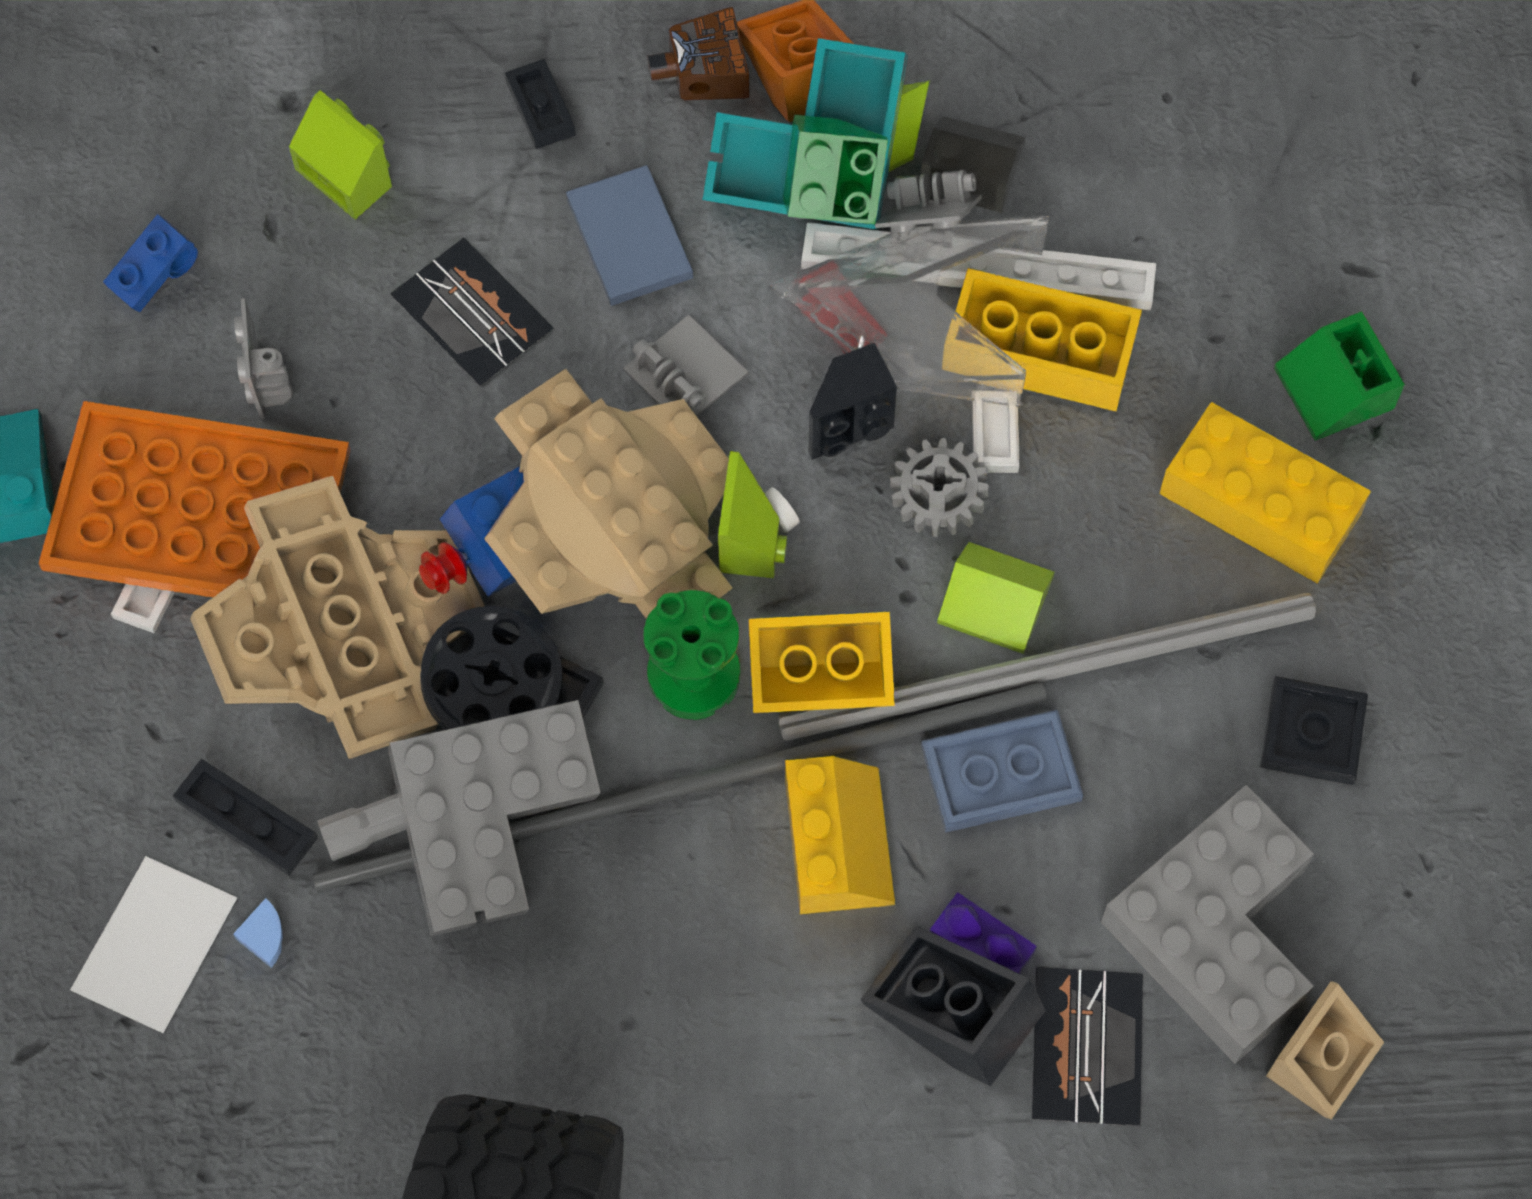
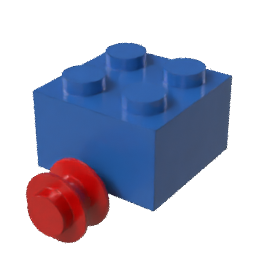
[419,466,524,597]

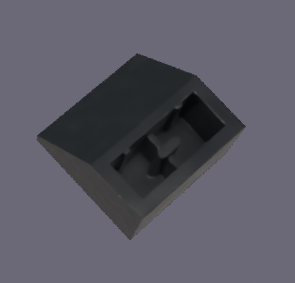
[808,342,897,460]

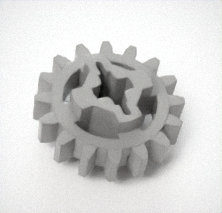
[890,438,989,537]

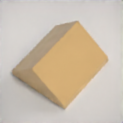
[1266,981,1384,1120]

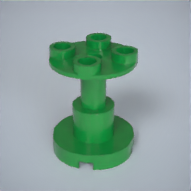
[643,590,740,720]

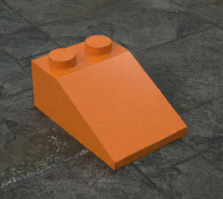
[737,0,854,122]

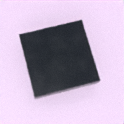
[1260,676,1368,785]

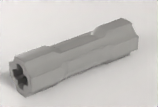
[317,793,406,861]

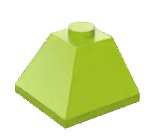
[718,451,787,579]

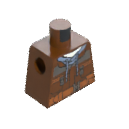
[647,7,749,100]

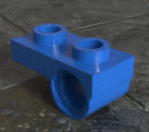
[103,214,198,312]

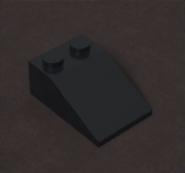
[861,926,1046,1086]

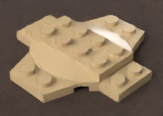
[484,369,732,619]
[190,476,484,759]

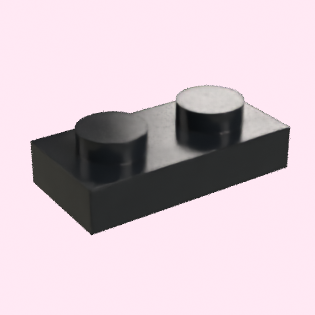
[504,59,576,149]

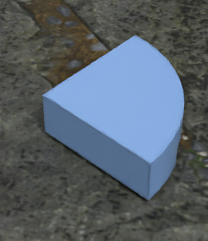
[233,898,283,968]

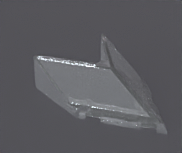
[769,216,1049,408]

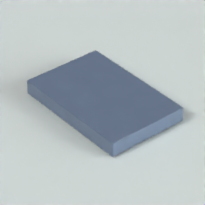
[566,165,693,306]
[921,710,1083,833]

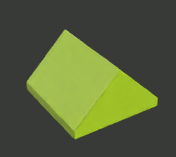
[937,542,1055,654]

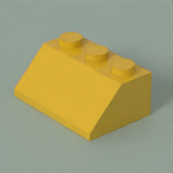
[748,612,895,713]
[785,756,895,914]

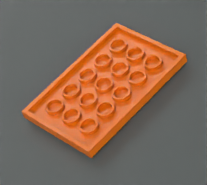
[38,401,351,598]

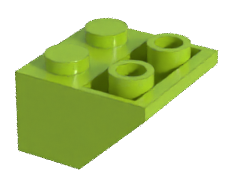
[289,90,392,220]

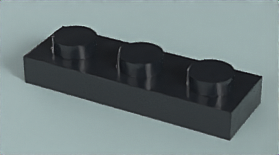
[173,759,318,876]

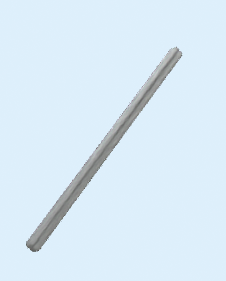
[778,593,1316,741]

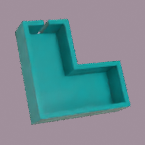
[702,38,908,229]

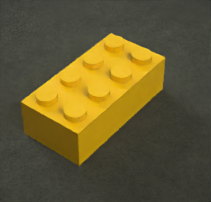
[943,268,1142,411]
[1159,402,1371,584]

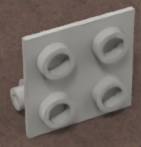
[875,170,982,233]
[234,298,293,420]
[623,315,749,416]

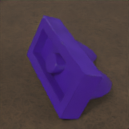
[930,892,1037,974]

